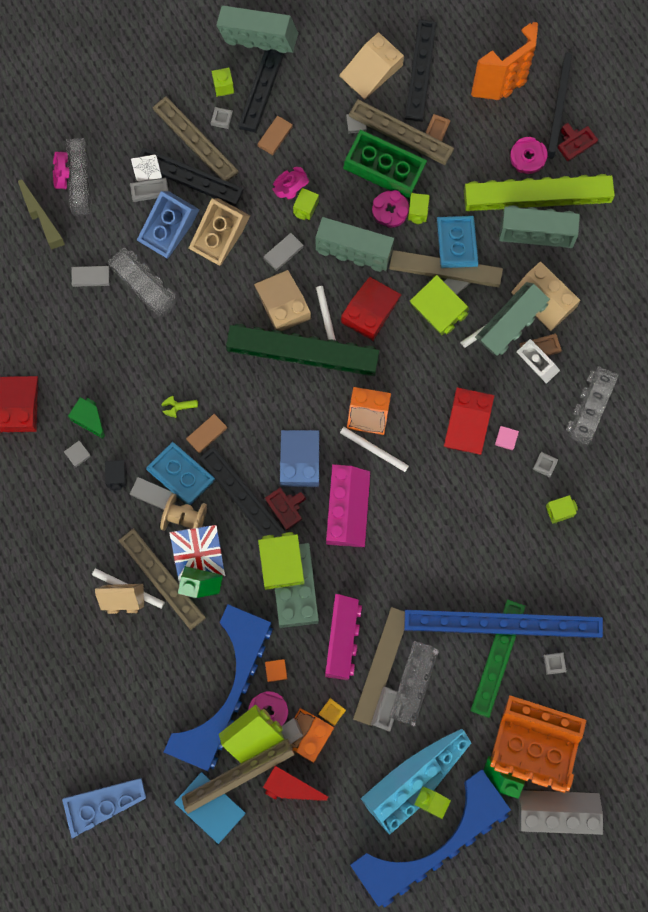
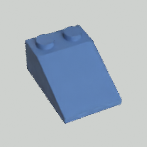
[137,191,200,258]
[280,430,319,487]

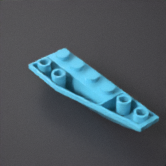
[360,729,471,835]

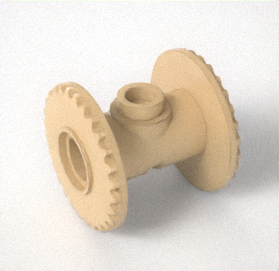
[160,493,207,531]

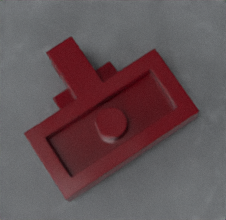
[557,123,598,162]
[265,487,306,530]

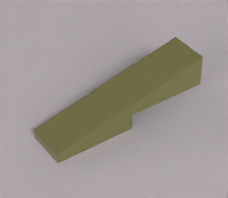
[18,180,65,250]

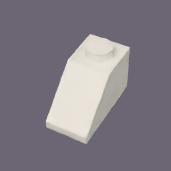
[517,339,560,384]

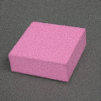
[495,426,519,450]

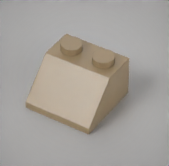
[95,584,144,614]

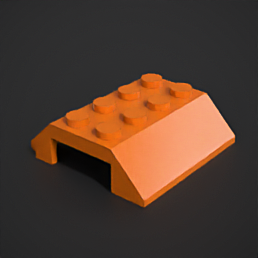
[471,22,538,100]
[490,695,586,793]

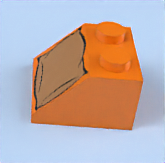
[347,387,391,435]
[291,708,334,763]

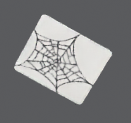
[131,155,162,182]

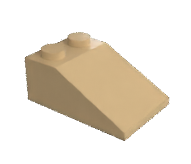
[339,32,404,100]
[188,198,250,266]
[254,270,311,331]

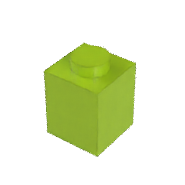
[212,68,234,97]
[293,188,319,220]
[408,193,429,224]
[546,495,578,524]
[414,786,451,819]

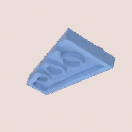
[62,777,146,838]

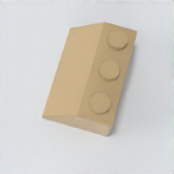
[511,261,580,331]

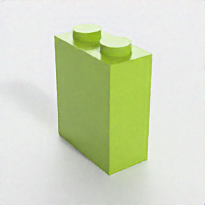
[410,275,469,335]
[258,532,304,590]
[219,705,284,764]

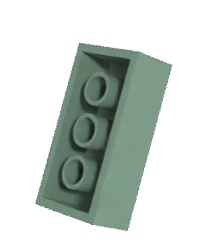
[216,6,298,53]
[499,205,580,248]
[315,217,394,272]
[475,282,550,356]
[275,543,319,628]

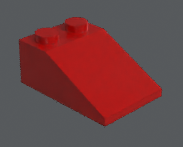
[341,277,401,341]
[0,376,38,432]
[444,387,494,455]
[263,766,328,801]

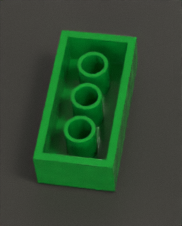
[343,129,427,199]

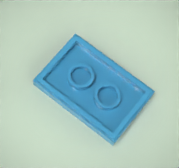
[437,216,478,268]
[146,442,215,505]
[174,772,246,844]

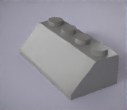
[518,790,603,835]

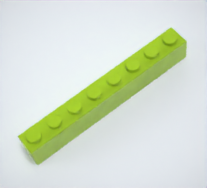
[464,174,615,211]

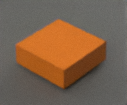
[265,659,287,682]

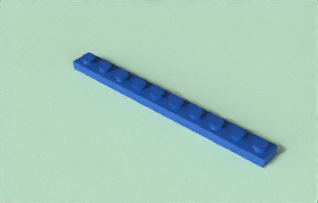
[404,610,603,638]

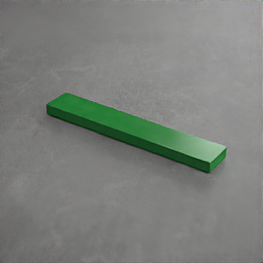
[470,599,526,718]

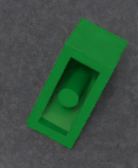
[68,397,105,439]
[178,566,223,598]
[483,756,525,799]

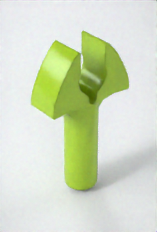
[161,396,198,417]

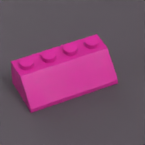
[326,464,370,547]
[325,594,362,680]

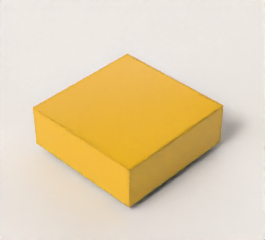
[318,698,346,726]

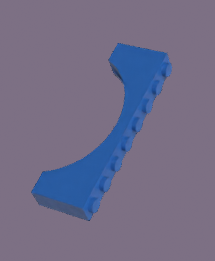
[164,604,273,772]
[350,770,511,907]

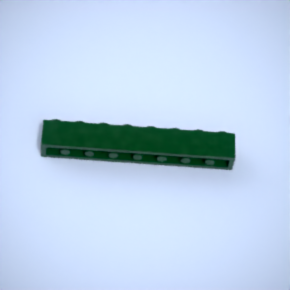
[226,324,379,376]

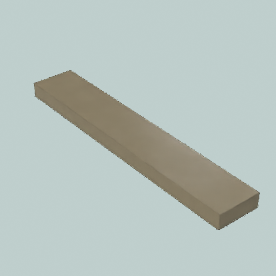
[152,96,239,182]
[349,99,454,165]
[389,250,503,288]
[118,528,206,630]
[353,607,405,726]
[182,739,295,814]

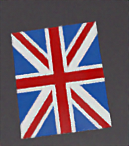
[169,525,225,583]

